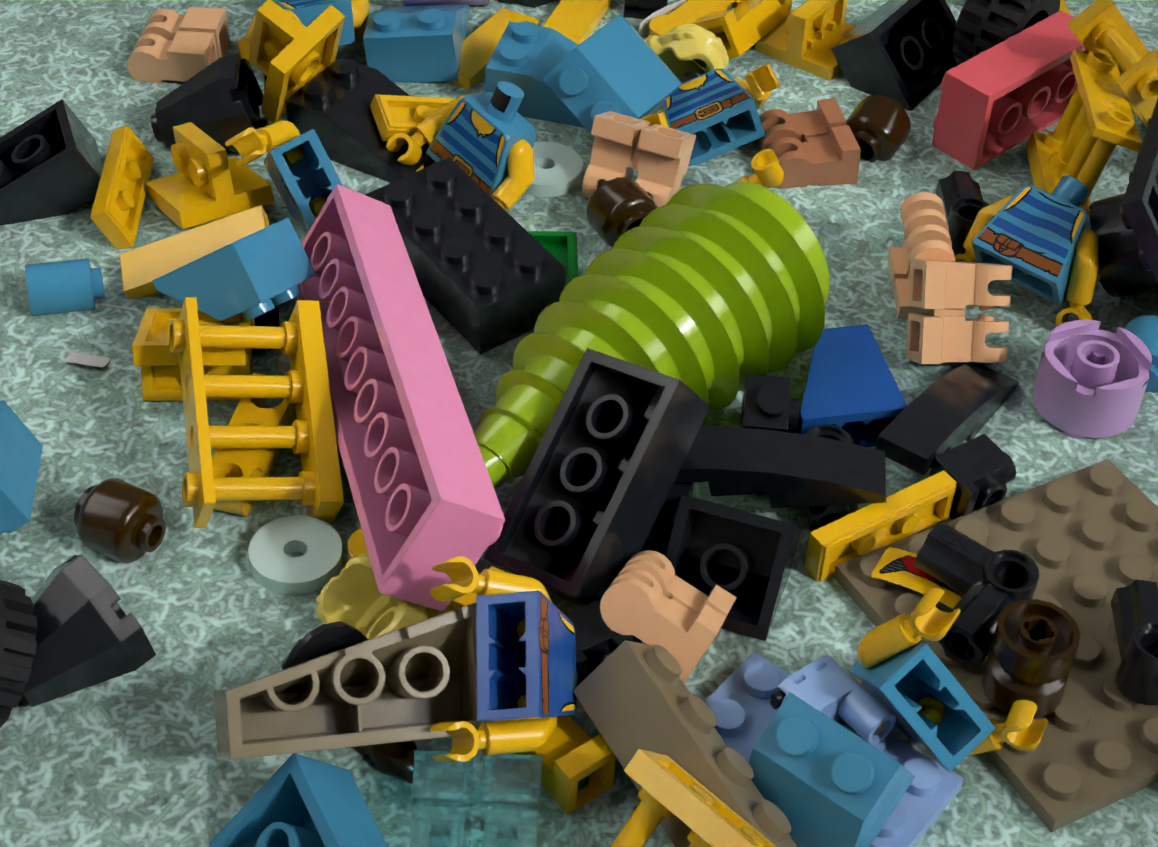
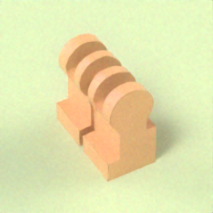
[127,7,231,83]
[582,111,696,208]
[888,192,956,319]
[906,259,1012,364]
[600,550,737,683]

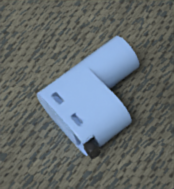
[770,655,896,745]

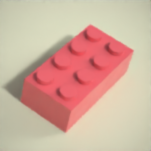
[932,11,1088,170]

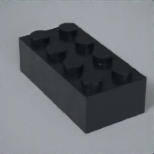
[365,157,566,355]

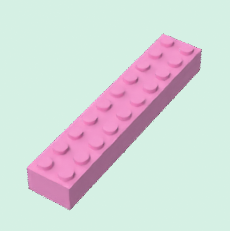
[297,184,506,612]

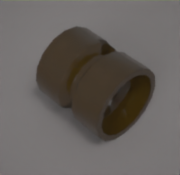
[982,599,1080,718]

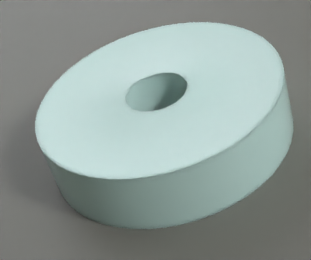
[525,142,583,197]
[248,515,343,595]

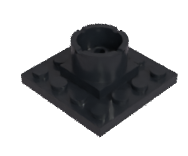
[1087,98,1158,297]

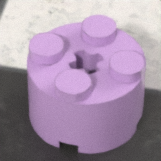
[1032,320,1152,439]

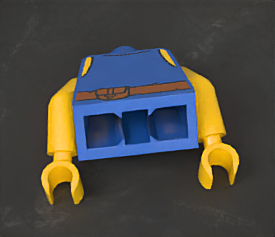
[430,556,578,763]

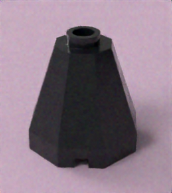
[151,53,270,153]
[22,555,156,707]

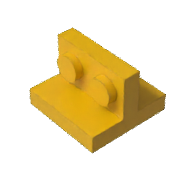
[249,0,345,123]
[755,0,856,81]
[146,122,274,230]
[132,308,255,401]

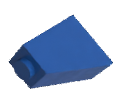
[797,324,907,447]

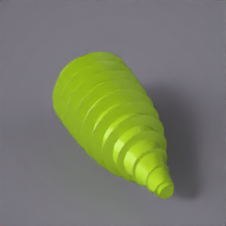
[473,181,830,488]

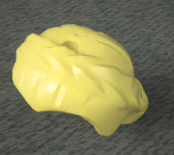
[644,24,729,79]
[316,552,427,639]

